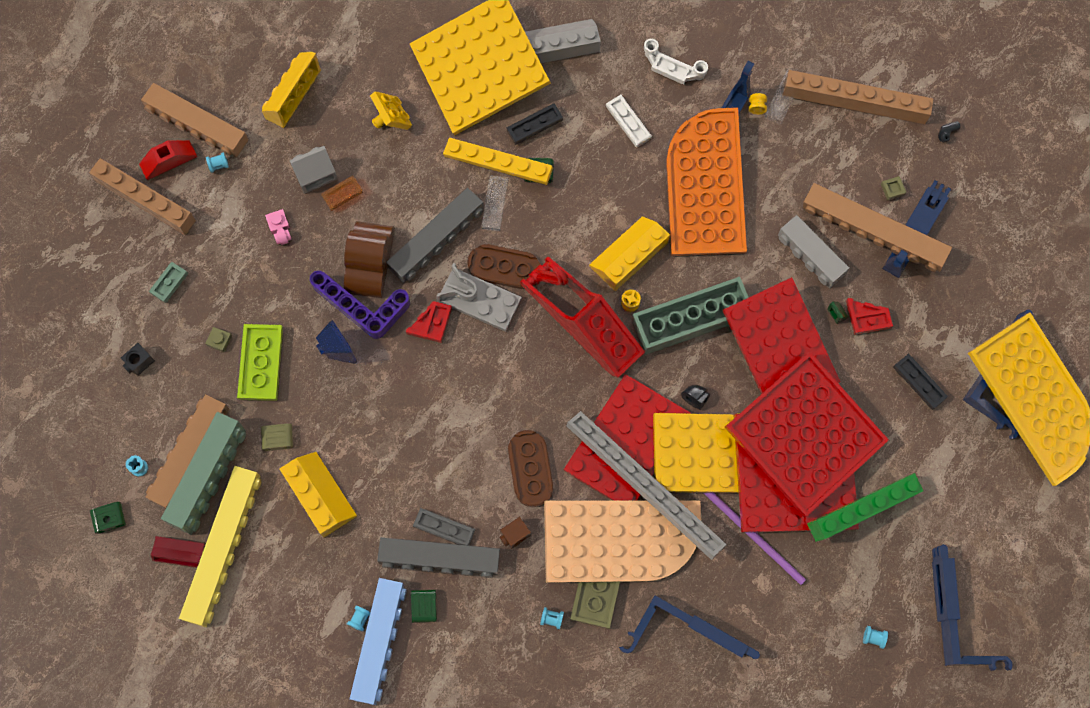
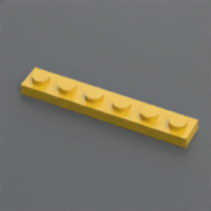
[443,138,553,185]

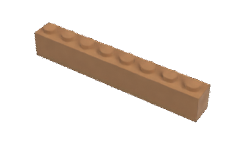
[782,70,933,124]
[803,183,952,272]

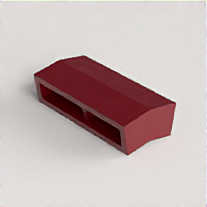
[150,536,206,568]

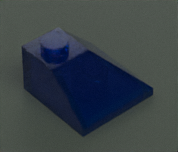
[316,320,357,364]

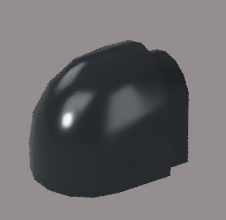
[681,385,710,410]

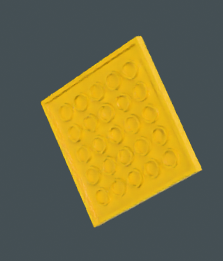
[410,0,551,135]

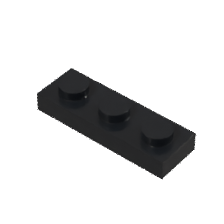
[506,103,563,145]
[893,353,948,410]

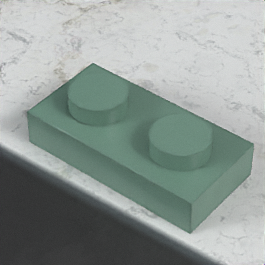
[149,262,188,304]

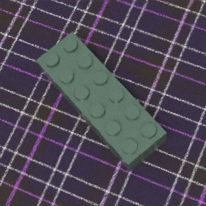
[632,277,748,355]
[161,412,246,535]

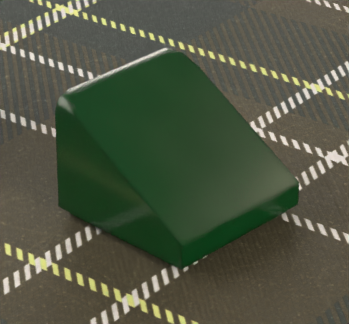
[827,301,848,324]

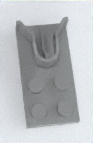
[436,263,522,332]

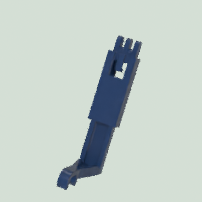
[721,61,755,115]
[882,180,951,278]
[963,310,1033,439]
[932,544,1013,671]
[619,595,760,659]

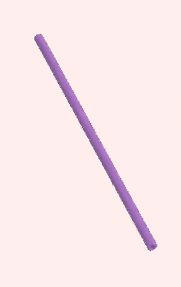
[704,493,806,585]

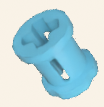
[206,152,229,173]
[126,455,148,477]
[347,606,371,632]
[540,607,564,630]
[863,626,888,649]

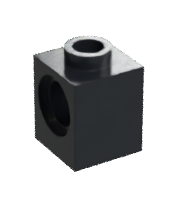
[121,343,155,376]

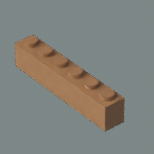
[141,83,248,157]
[89,158,196,235]
[146,394,230,509]

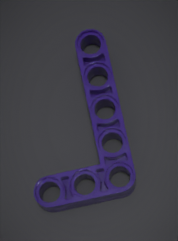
[310,271,410,339]

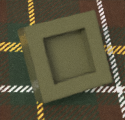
[881,176,906,201]
[205,327,232,352]

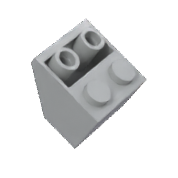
[289,146,338,194]

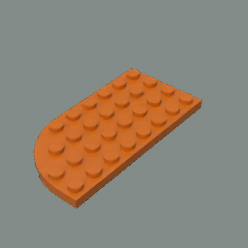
[666,108,747,256]

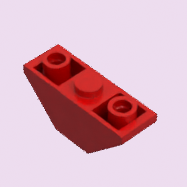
[139,140,198,180]

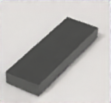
[413,508,475,546]

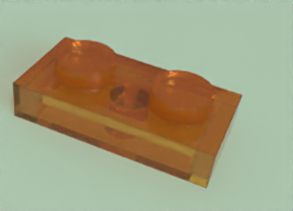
[321,175,363,211]

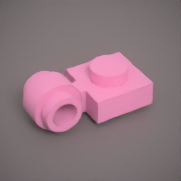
[265,209,292,245]

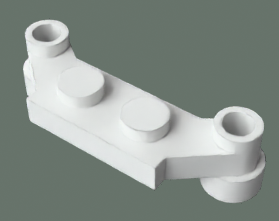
[644,39,708,85]

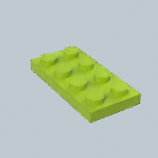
[237,324,283,401]

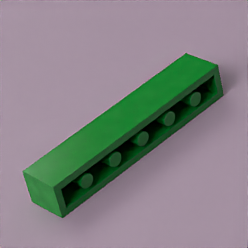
[807,473,924,542]

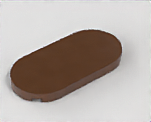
[467,244,541,289]
[508,430,553,507]

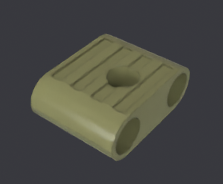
[261,424,293,451]

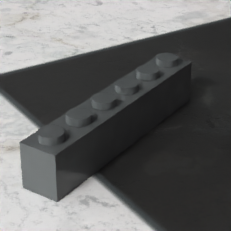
[386,187,484,283]
[377,537,500,578]

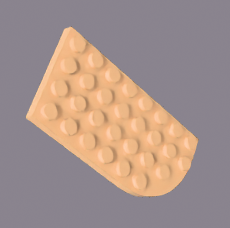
[544,501,701,583]

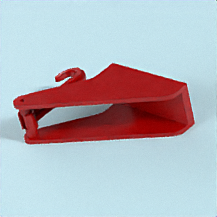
[520,257,645,378]

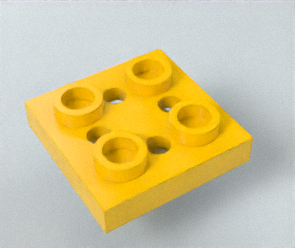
[370,91,412,130]

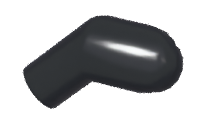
[938,121,960,142]

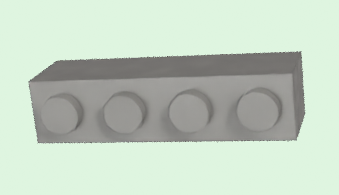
[778,215,849,288]

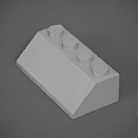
[525,19,601,63]

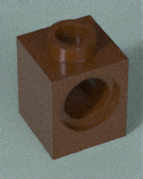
[499,516,531,549]

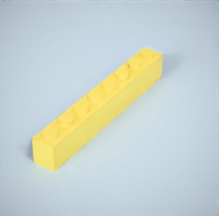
[179,466,261,627]

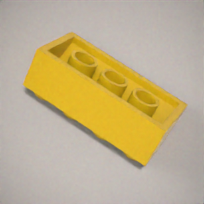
[262,52,321,128]
[589,216,670,291]
[279,452,357,538]

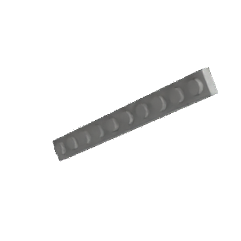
[566,411,726,560]

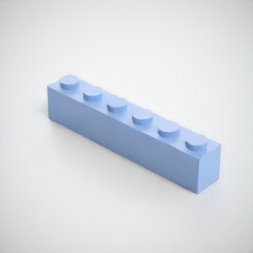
[350,578,407,706]

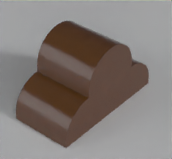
[344,221,395,298]

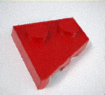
[846,298,893,335]
[406,301,452,343]

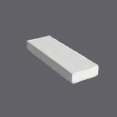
[606,95,652,148]

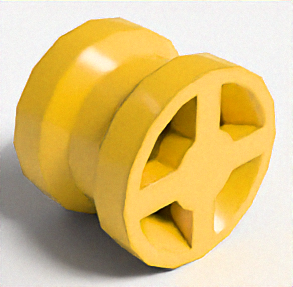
[749,93,767,115]
[621,290,641,312]

